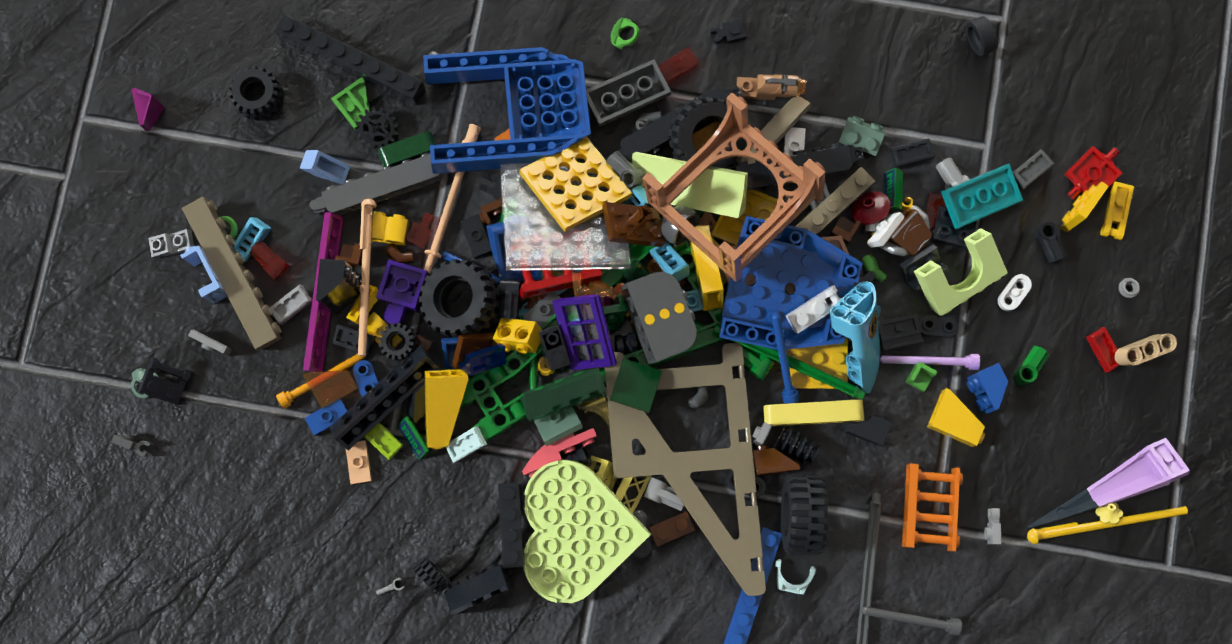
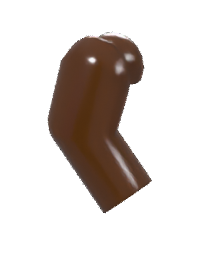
[386,243,414,263]

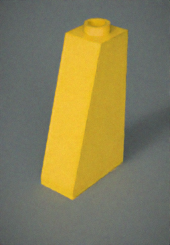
[689,225,724,311]
[425,369,468,449]

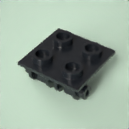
[931,205,977,250]

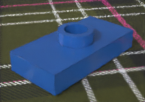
[305,398,348,436]

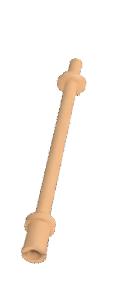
[424,124,481,275]

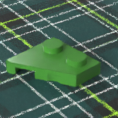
[331,77,371,130]

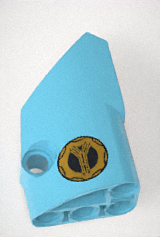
[830,282,881,393]

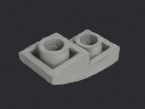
[148,229,194,258]

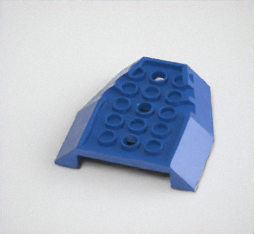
[719,216,863,350]

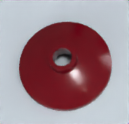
[851,191,891,225]

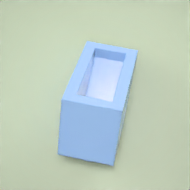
[300,150,350,184]

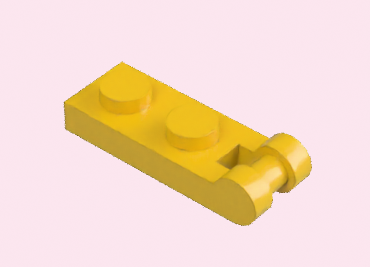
[1100,181,1134,240]

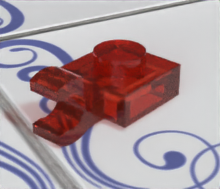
[405,212,435,249]

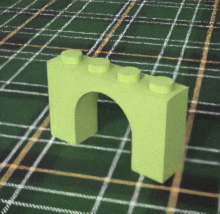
[914,228,1008,316]

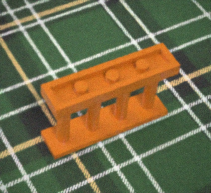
[902,463,963,551]

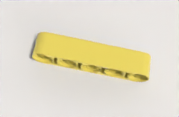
[763,400,864,427]

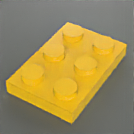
[1060,182,1108,233]

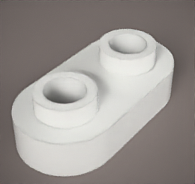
[998,274,1032,311]

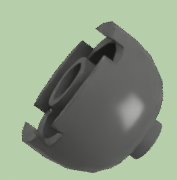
[661,205,700,247]

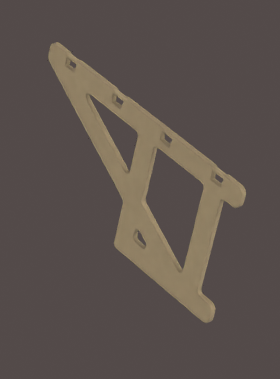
[605,343,766,596]

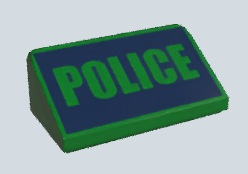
[883,168,903,211]
[398,417,431,459]

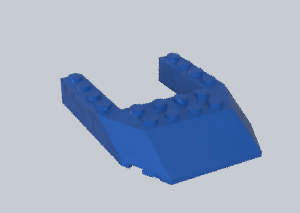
[423,47,591,174]

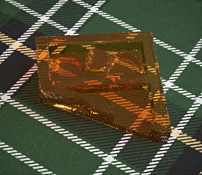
[302,370,358,408]

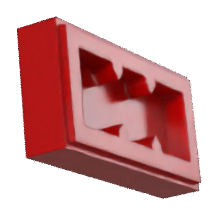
[1086,327,1119,372]

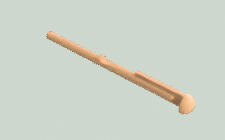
[358,199,377,356]

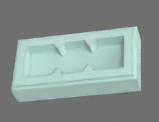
[446,426,487,463]

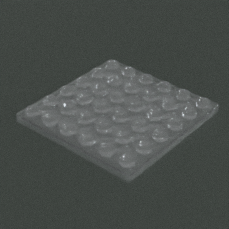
[500,163,631,270]

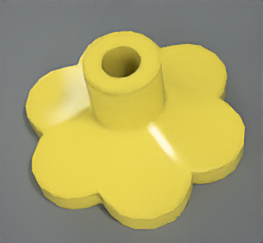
[1095,502,1123,524]

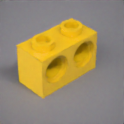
[493,318,542,354]

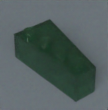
[520,367,607,422]

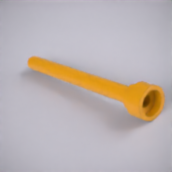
[276,354,366,409]

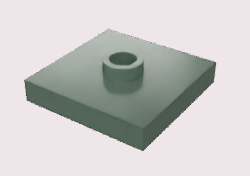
[532,398,583,446]

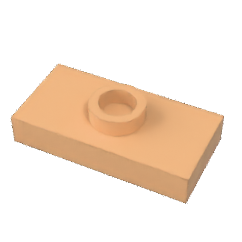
[346,441,372,485]

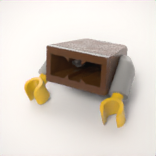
[868,197,932,256]

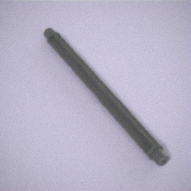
[856,493,882,644]

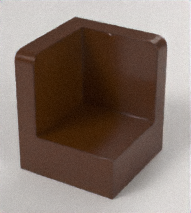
[829,216,861,246]
[335,243,363,268]

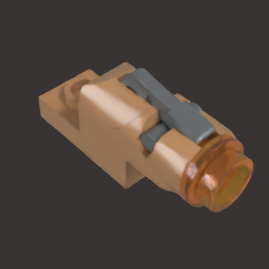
[736,74,806,100]

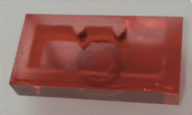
[658,47,699,84]

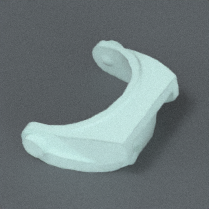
[775,559,816,595]

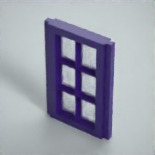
[552,294,617,370]

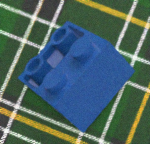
[967,363,1008,414]

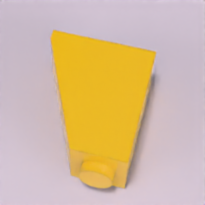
[927,388,985,447]

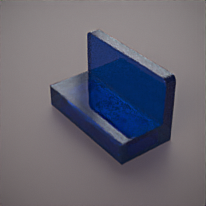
[459,343,506,376]

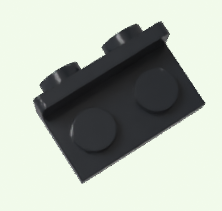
[899,244,948,291]

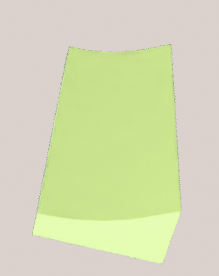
[629,152,748,218]

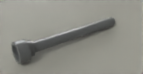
[861,607,962,636]

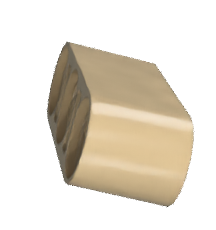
[1115,334,1177,366]

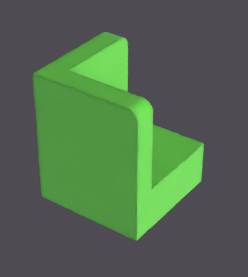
[906,362,937,392]

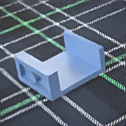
[180,246,228,304]

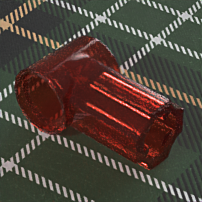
[249,241,290,280]

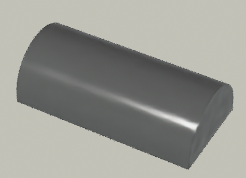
[586,59,671,127]

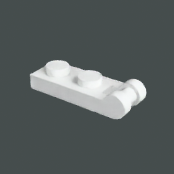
[786,285,842,333]

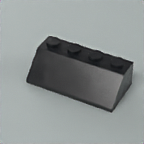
[316,259,362,315]

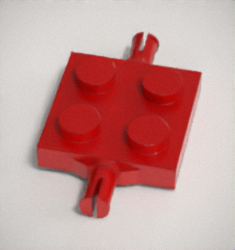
[1064,146,1122,199]

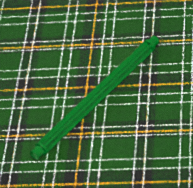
[713,323,865,400]

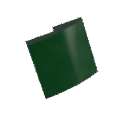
[610,358,662,413]

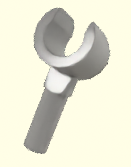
[376,578,405,595]

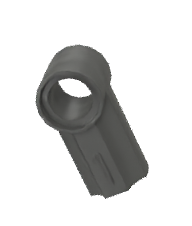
[606,151,645,188]

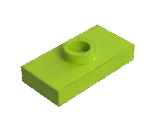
[364,423,404,460]

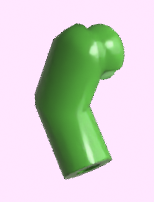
[862,255,887,282]

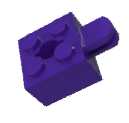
[376,260,430,325]

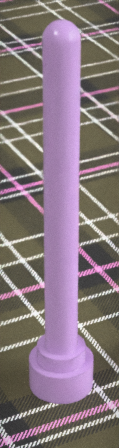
[880,354,980,370]

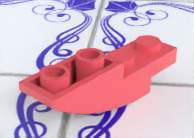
[522,428,597,478]

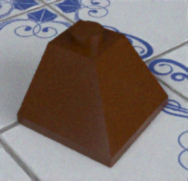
[752,445,800,476]

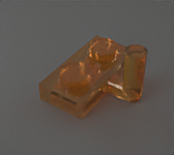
[572,272,613,297]

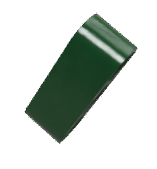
[378,131,436,168]

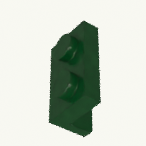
[594,293,628,334]

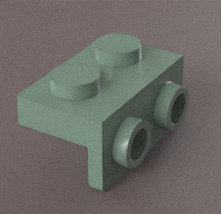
[839,116,885,156]

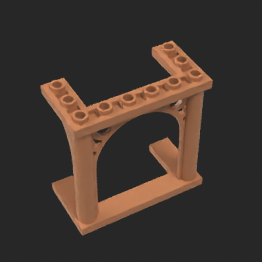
[642,93,825,282]

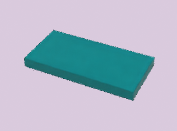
[941,164,1023,229]

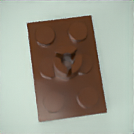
[602,202,665,247]

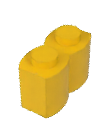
[371,211,409,246]

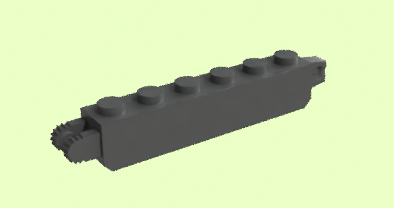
[309,152,443,216]

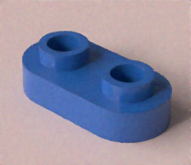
[353,360,379,397]

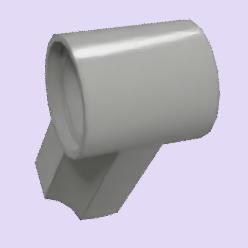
[936,158,970,189]
[644,477,684,511]

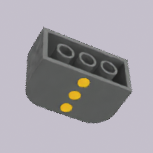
[620,272,696,364]

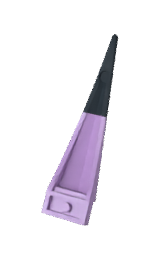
[1027,438,1190,530]

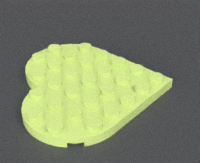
[524,460,652,603]

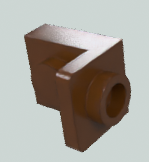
[479,198,505,225]

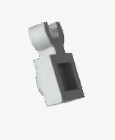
[984,508,1001,544]

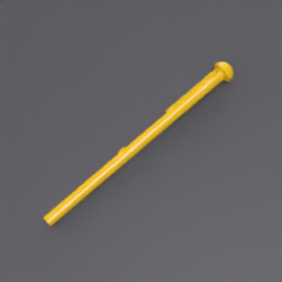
[1027,506,1188,544]

